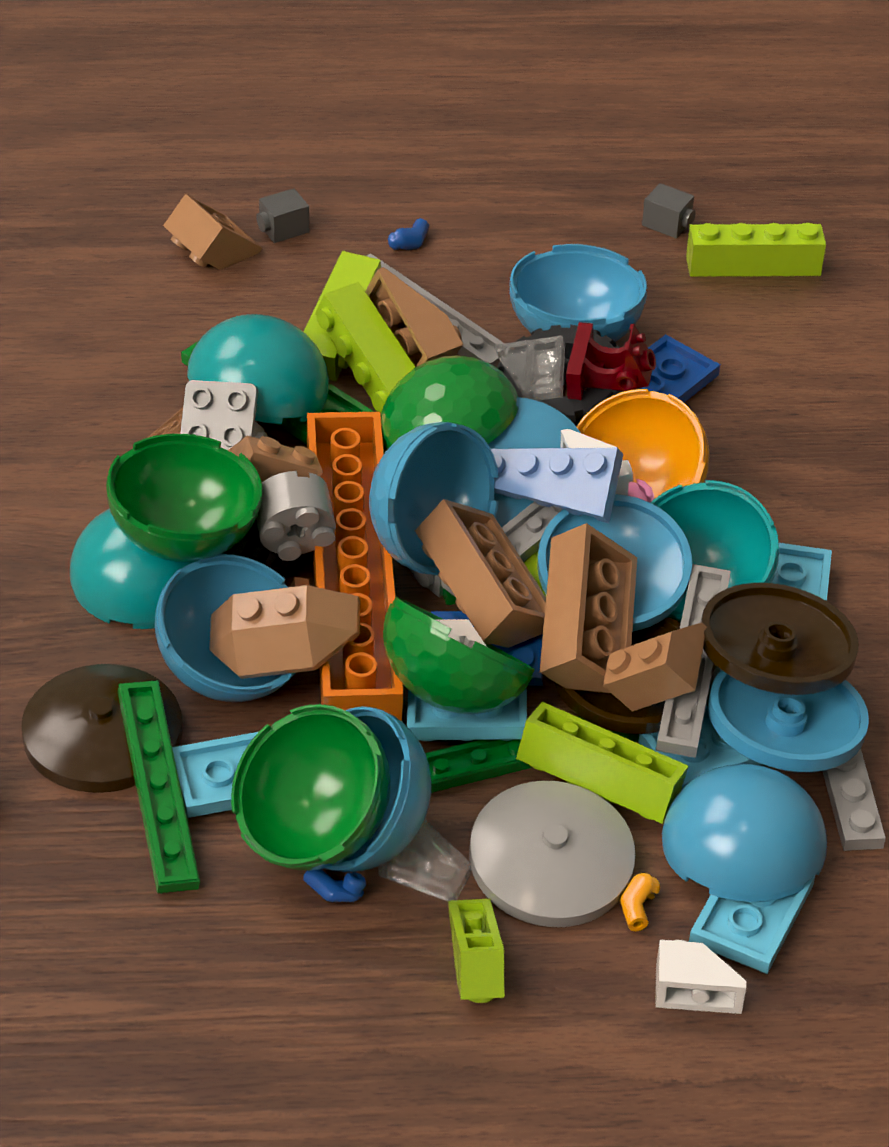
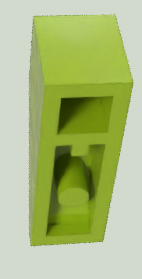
[448,899,504,1003]

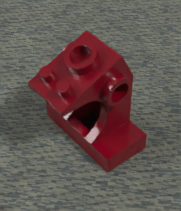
[566,322,656,400]

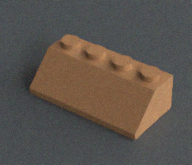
[415,499,546,648]
[540,523,637,693]

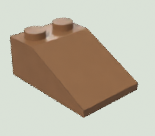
[365,267,463,367]

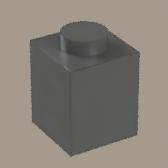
[642,183,696,239]
[256,188,309,243]

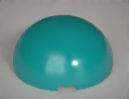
[187,314,329,424]
[650,480,779,623]
[70,508,194,629]

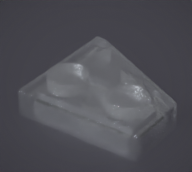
[495,336,565,401]
[379,819,471,901]

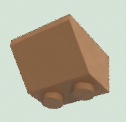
[163,194,263,270]
[228,435,323,483]
[603,622,707,712]

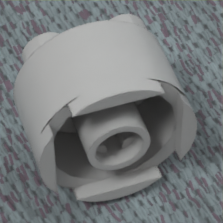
[256,471,336,561]

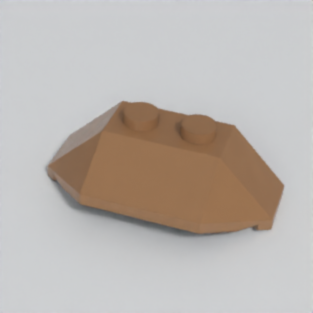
[209,585,360,679]

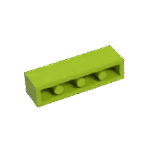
[686,223,826,277]
[303,251,381,381]
[315,281,415,413]
[516,702,688,824]

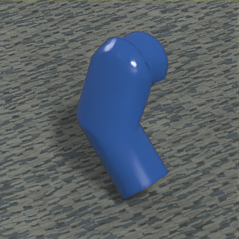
[388,219,430,250]
[303,869,366,902]

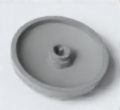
[469,781,635,927]

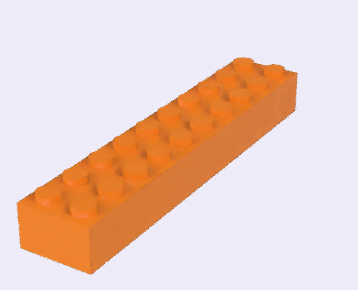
[307,412,403,722]

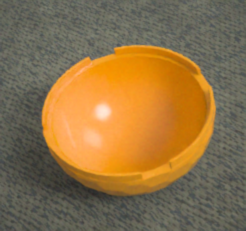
[576,389,710,498]

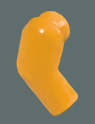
[620,873,660,931]

